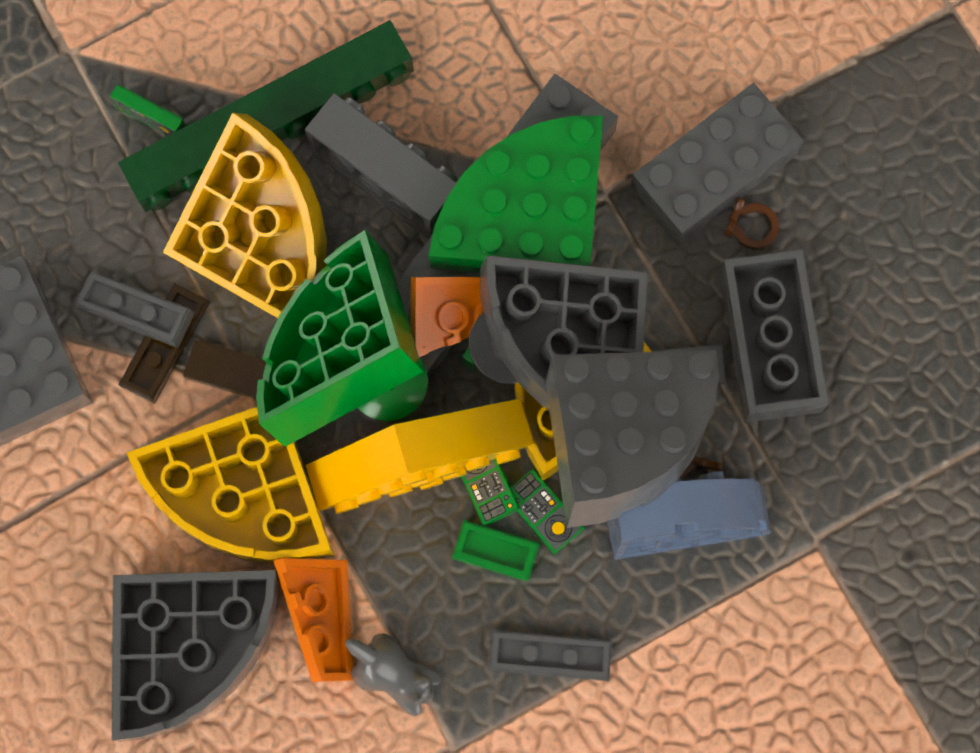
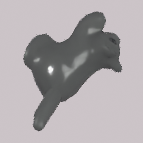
[345,634,441,716]

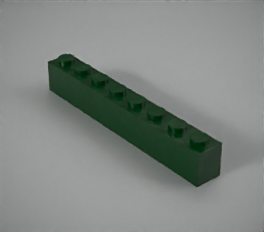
[118,20,414,212]

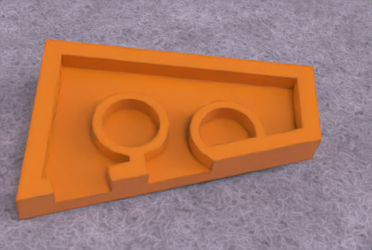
[410,277,484,357]
[273,558,354,683]

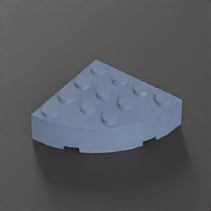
[607,472,771,560]

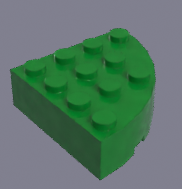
[428,116,603,272]
[256,230,424,447]

